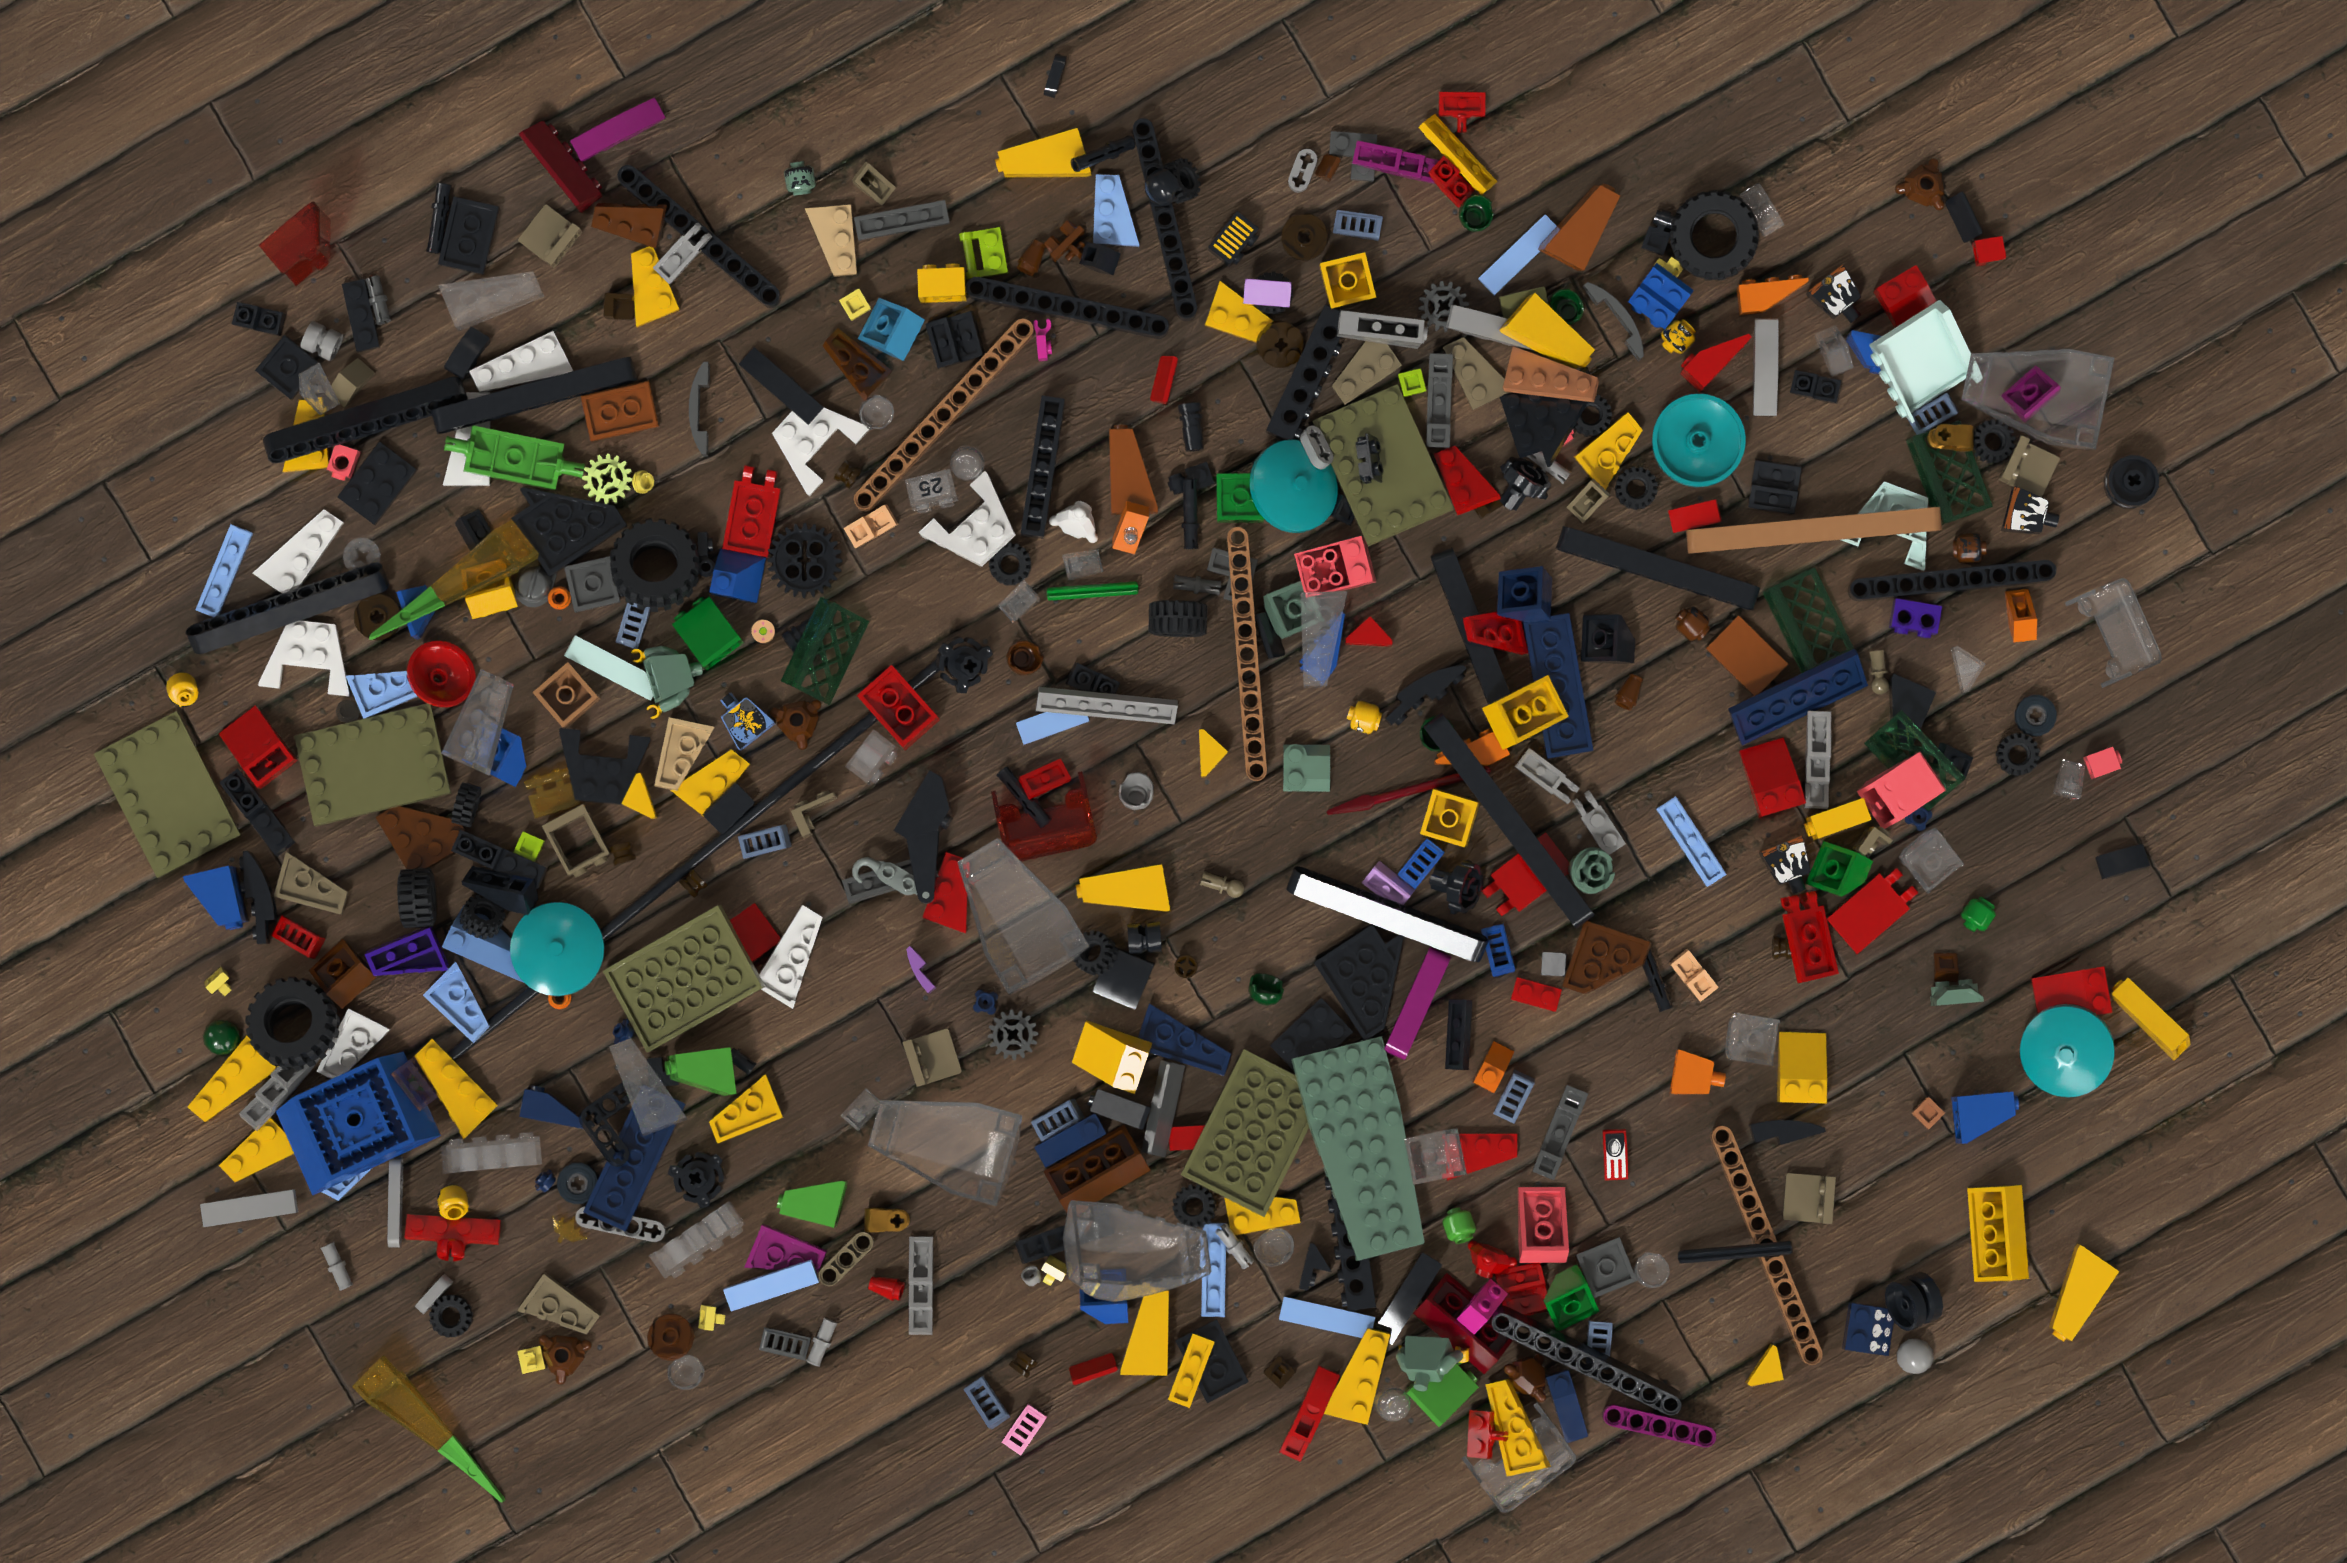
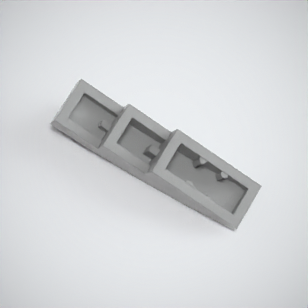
[1446,305,1536,352]
[1753,318,1778,416]
[1804,711,1831,809]
[239,1058,320,1131]
[200,1189,298,1227]
[909,1237,933,1335]

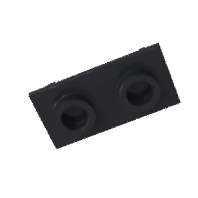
[1355,433,1384,484]

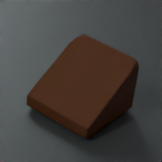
[1315,154,1341,182]
[1934,953,1959,982]

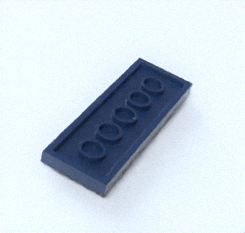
[1523,613,1593,759]
[1728,649,1868,746]
[583,1085,686,1232]

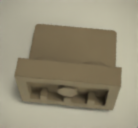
[518,205,583,269]
[1998,435,2060,497]
[791,790,838,839]
[903,1029,962,1087]
[1783,1173,1836,1224]

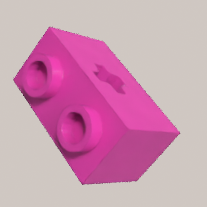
[1457,1279,1508,1334]

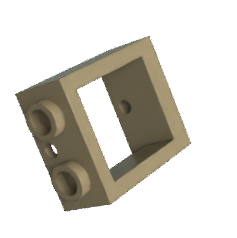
[542,804,611,878]

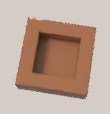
[1911,1096,1945,1130]

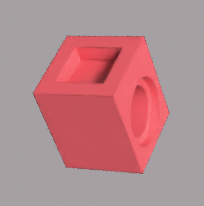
[327,444,361,481]
[2083,747,2122,779]

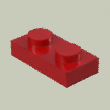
[1019,758,1071,800]
[1510,977,1562,1012]

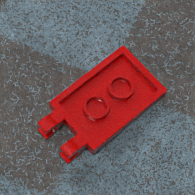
[722,465,781,557]
[1482,832,1569,917]
[1827,868,1918,955]
[1781,891,1839,983]

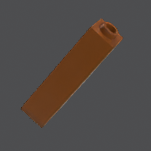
[1538,183,1620,271]
[1109,425,1158,515]

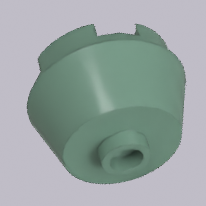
[1568,847,1615,894]

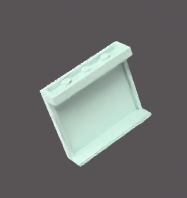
[1869,300,1982,423]

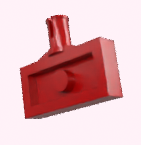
[1439,92,1486,133]
[1467,1410,1508,1459]

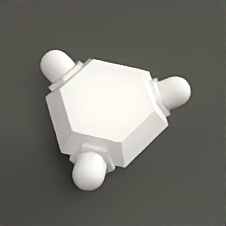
[1049,501,1098,543]

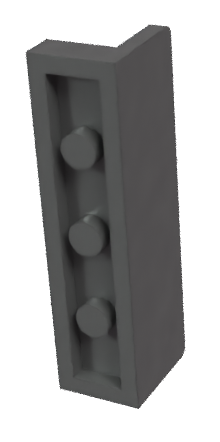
[1141,1061,1185,1157]

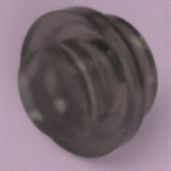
[336,700,360,723]

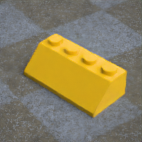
[1967,1185,2029,1282]

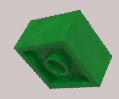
[1216,473,1264,523]

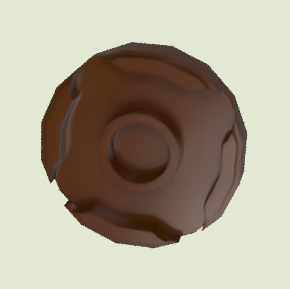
[647,1313,694,1361]

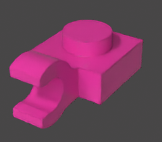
[1033,319,1052,361]

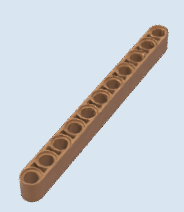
[854,318,1034,512]
[1686,507,1942,554]
[1227,527,1267,781]
[1710,1126,1823,1365]

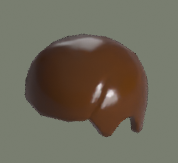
[1006,640,1043,675]

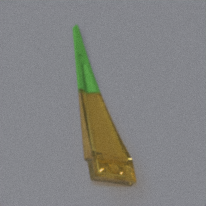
[369,520,539,640]
[352,1355,505,1502]

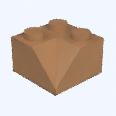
[532,662,601,729]

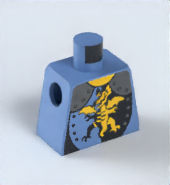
[721,693,775,751]

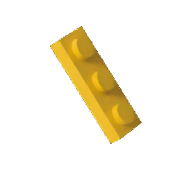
[1168,1333,1215,1408]

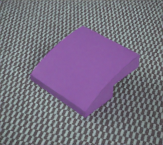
[906,946,937,994]

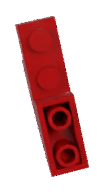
[1279,1365,1340,1462]

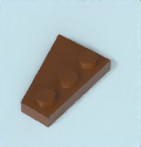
[591,203,667,248]
[823,328,892,401]

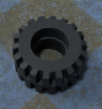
[1148,600,1208,637]
[397,868,437,928]

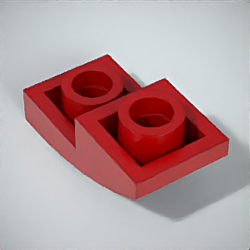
[1428,156,1475,208]
[1668,499,1722,533]
[1169,1125,1205,1151]

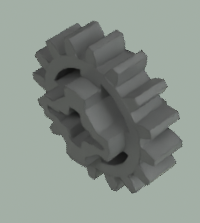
[1418,281,1469,332]
[988,1010,1039,1060]

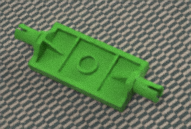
[444,425,585,490]

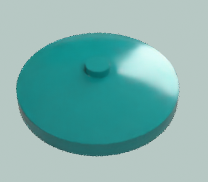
[1652,394,1746,487]
[1250,440,1338,533]
[510,902,605,996]
[2020,1004,2115,1097]

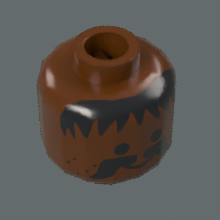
[1953,533,1987,564]
[1675,606,1710,641]

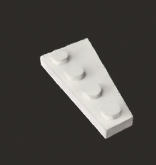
[469,331,573,393]
[443,392,491,486]
[253,509,344,594]
[759,905,823,1009]

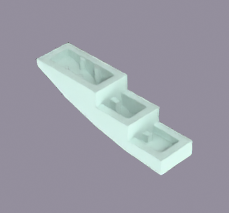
[564,635,653,701]

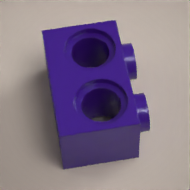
[1889,598,1942,638]

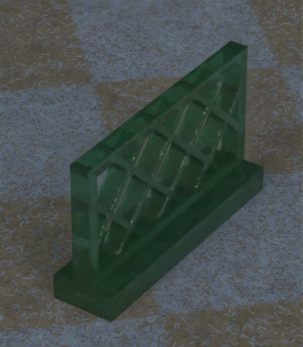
[1906,420,1993,526]
[1762,567,1854,673]
[781,597,870,705]
[1864,710,1966,811]

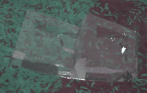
[1739,183,1784,237]

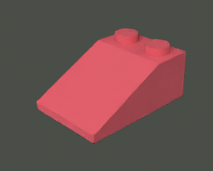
[1518,1187,1569,1263]

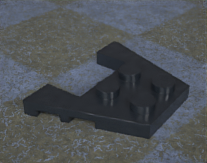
[559,728,650,805]

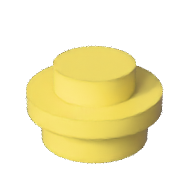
[632,470,654,494]

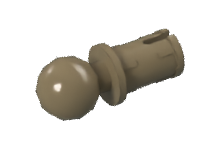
[1869,650,1890,695]
[1200,871,1244,898]

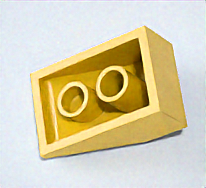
[1482,675,1569,750]
[1072,1020,1152,1094]
[1777,1032,1827,1104]

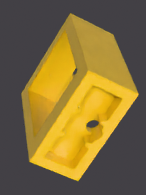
[1804,798,1871,840]

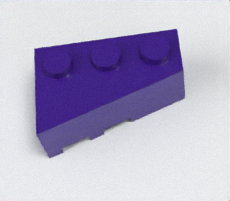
[365,926,450,976]

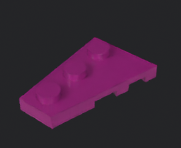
[744,1224,827,1274]

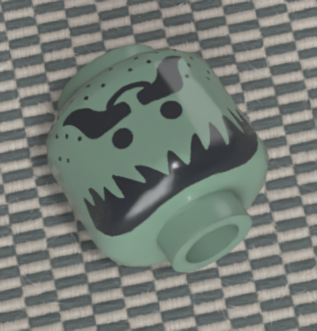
[784,161,816,196]

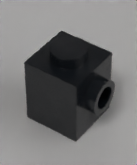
[1079,242,1121,275]

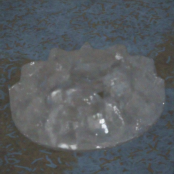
[343,538,381,570]

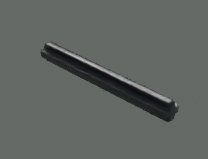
[1678,1241,1793,1264]

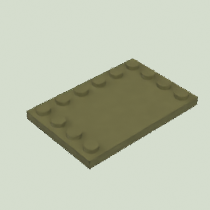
[1312,384,1453,547]
[294,703,452,827]
[94,711,241,878]
[603,904,765,1053]
[1180,1049,1309,1217]

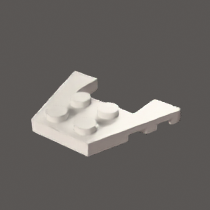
[772,408,870,496]
[919,471,1016,567]
[258,621,350,697]

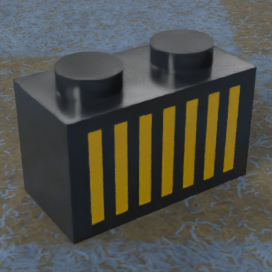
[1208,211,1259,268]

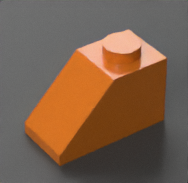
[2005,589,2037,642]
[1472,1041,1514,1093]

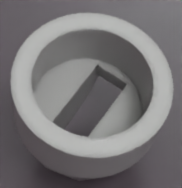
[1021,1266,1042,1286]

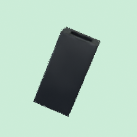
[647,1057,680,1088]

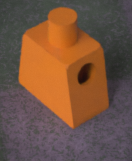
[1669,1050,1726,1094]

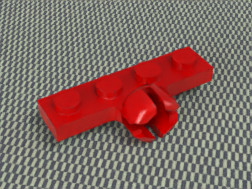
[405,1214,501,1261]

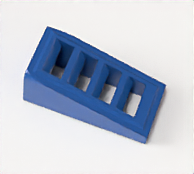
[1397,838,1445,889]
[1481,924,1515,977]

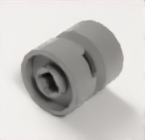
[301,321,343,362]

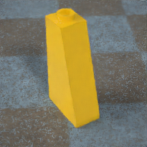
[995,128,1091,177]
[1499,293,1595,369]
[1076,864,1170,912]
[2112,978,2191,1061]
[2049,1244,2119,1342]
[1120,1285,1169,1376]

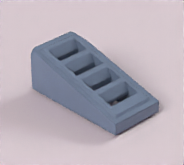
[1333,210,1383,241]
[1908,392,1959,436]
[616,603,651,649]
[738,824,791,859]
[1493,1069,1535,1124]
[1031,1099,1085,1142]
[1585,1321,1613,1369]
[964,1376,1010,1429]

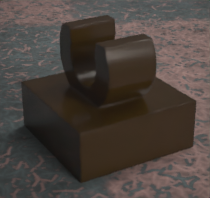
[1263,1356,1296,1389]

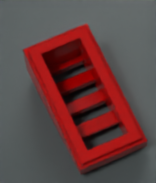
[271,915,325,959]

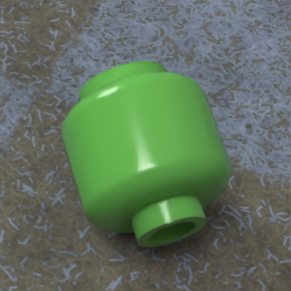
[1442,1207,1476,1244]

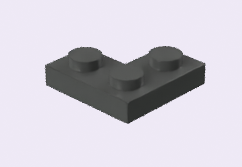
[1329,131,1377,182]
[1207,548,1258,605]

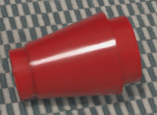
[868,1276,905,1301]

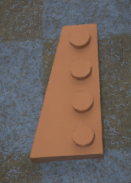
[1503,346,1599,402]

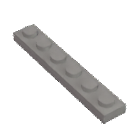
[1036,687,1178,724]

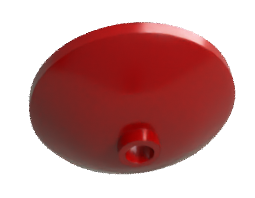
[407,641,476,707]

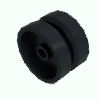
[2104,455,2159,509]
[1885,1272,1943,1331]

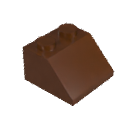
[308,939,376,1009]

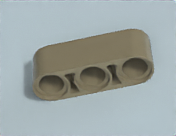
[819,1232,874,1286]

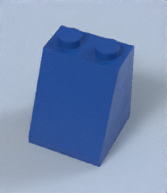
[183,866,249,930]
[1951,1092,2019,1144]

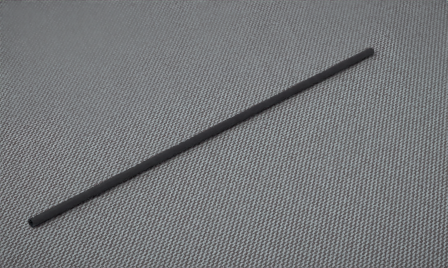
[447,657,948,1061]

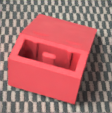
[1294,536,1376,599]
[1857,751,1946,829]

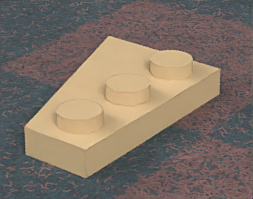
[805,205,857,277]
[654,717,715,791]

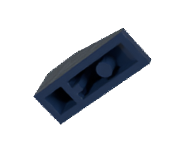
[519,1085,583,1129]
[1034,1113,1107,1168]
[1545,1369,1589,1444]

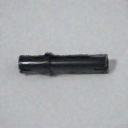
[1070,135,1135,172]
[426,183,452,254]
[1181,478,1200,549]
[996,766,1052,829]
[1642,948,1673,1012]

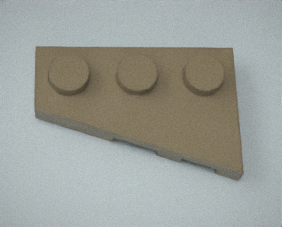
[517,1272,602,1334]

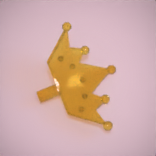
[551,1216,588,1243]

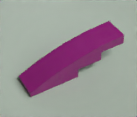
[570,98,666,162]
[1352,141,1439,184]

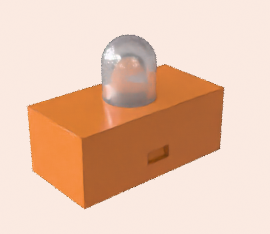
[1112,501,1149,554]

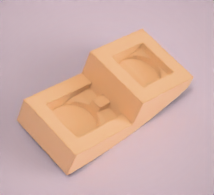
[844,504,898,548]
[1669,949,1718,1002]

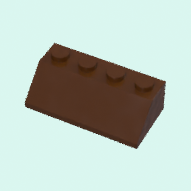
[1043,1125,1151,1218]

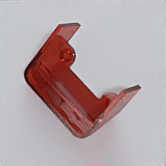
[259,201,331,286]
[991,771,1097,862]

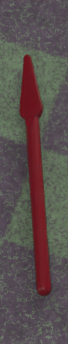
[1327,766,1491,815]

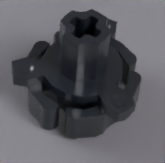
[1499,457,1551,511]
[935,636,993,693]
[1429,860,1483,915]
[668,1152,726,1208]

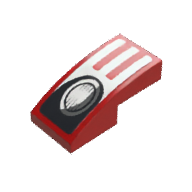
[1602,1129,1628,1180]

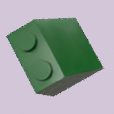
[672,596,744,670]

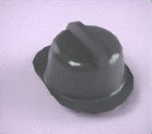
[515,553,557,607]

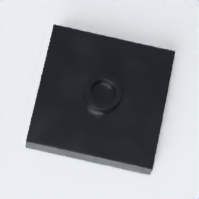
[255,335,321,401]

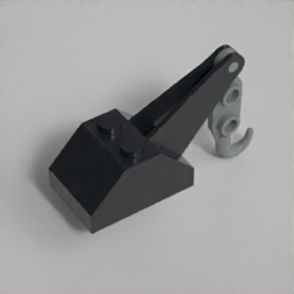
[852,770,953,904]

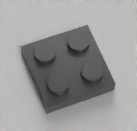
[564,556,621,613]
[1576,1237,1637,1298]

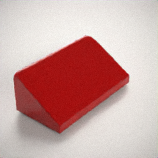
[1150,356,1178,405]
[1069,1353,1118,1385]

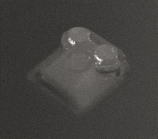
[1899,828,1964,894]
[1725,1013,1780,1066]

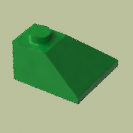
[1805,841,1873,897]
[1543,1265,1599,1331]

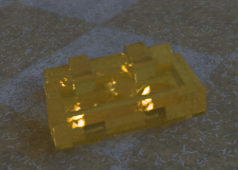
[524,768,581,819]

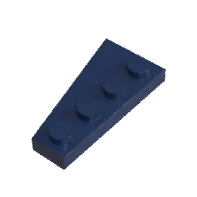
[1138,1004,1231,1076]

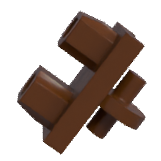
[1044,220,1085,262]

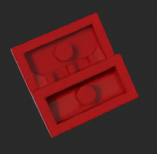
[1495,1263,1548,1321]

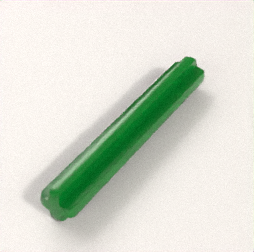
[1046,582,1139,601]

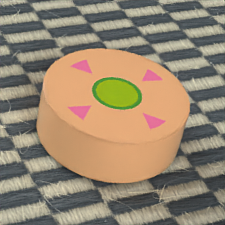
[752,620,775,643]

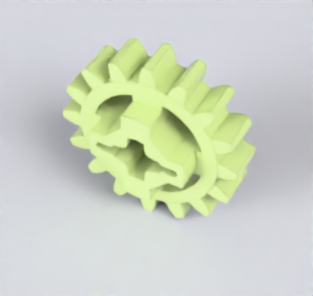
[582,454,632,504]

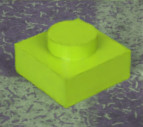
[1398,368,1426,397]
[513,832,545,862]

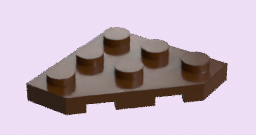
[375,806,467,869]
[1562,921,1651,995]

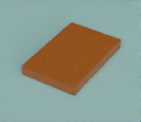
[581,381,659,442]
[1706,615,1788,696]

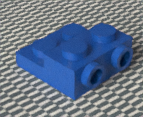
[1628,263,1694,329]

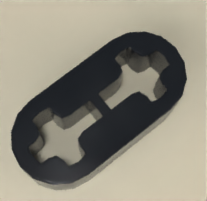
[1044,53,1067,98]

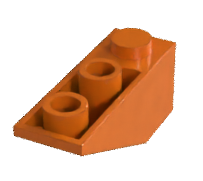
[1737,275,1809,316]
[1434,728,1510,766]

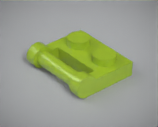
[959,227,1008,280]

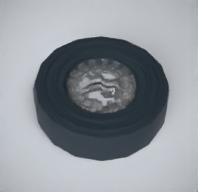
[2015,695,2057,736]
[557,1163,599,1204]

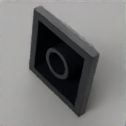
[1581,614,1635,664]

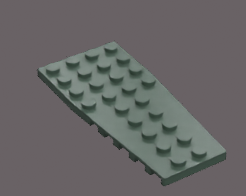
[1291,1036,1424,1261]

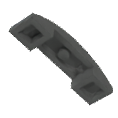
[1583,282,1644,362]
[1426,354,1453,448]
[689,362,710,457]
[1532,1085,1588,1180]

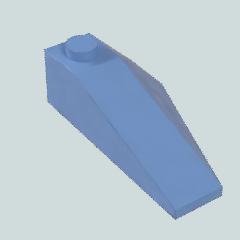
[442,905,524,983]

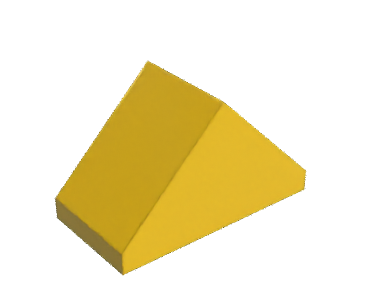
[1199,729,1228,777]
[621,773,657,819]
[1745,1344,1784,1386]

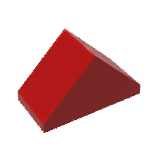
[1345,616,1392,647]

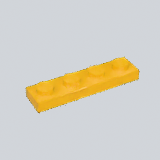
[1418,114,1498,195]

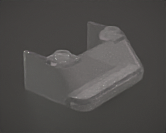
[2065,578,2162,688]
[1461,1403,1576,1513]

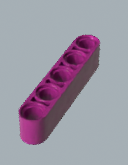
[1384,946,1451,1060]
[1602,1404,1716,1447]

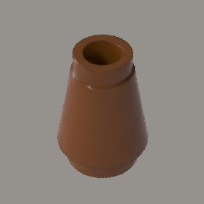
[1017,240,1046,276]
[1615,674,1643,710]

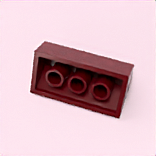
[519,121,602,213]
[1413,1273,1513,1374]

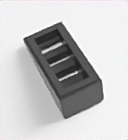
[759,1327,811,1361]

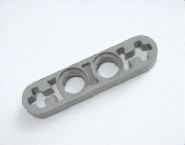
[387,1156,403,1248]
[575,1206,666,1242]

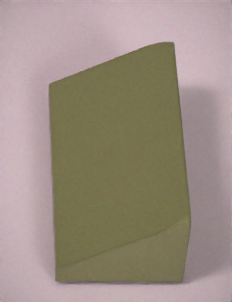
[1499,286,1548,319]

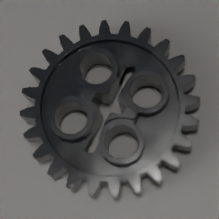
[767,523,843,599]

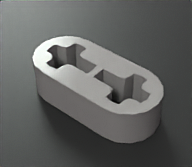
[1288,149,1317,193]
[1300,426,1333,469]
[415,1274,453,1315]

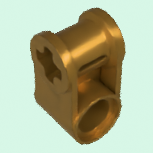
[1927,424,1974,452]
[864,1208,910,1232]

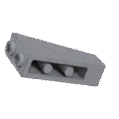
[1337,310,1428,349]

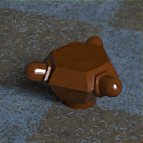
[1895,158,1944,210]
[769,699,822,750]
[539,1335,592,1385]
[1504,1354,1546,1402]

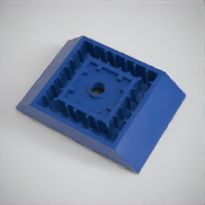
[276,1052,441,1195]

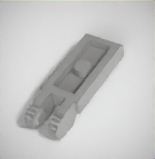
[653,223,712,284]
[1515,748,1580,804]
[1572,790,1626,855]

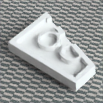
[317,1009,391,1079]

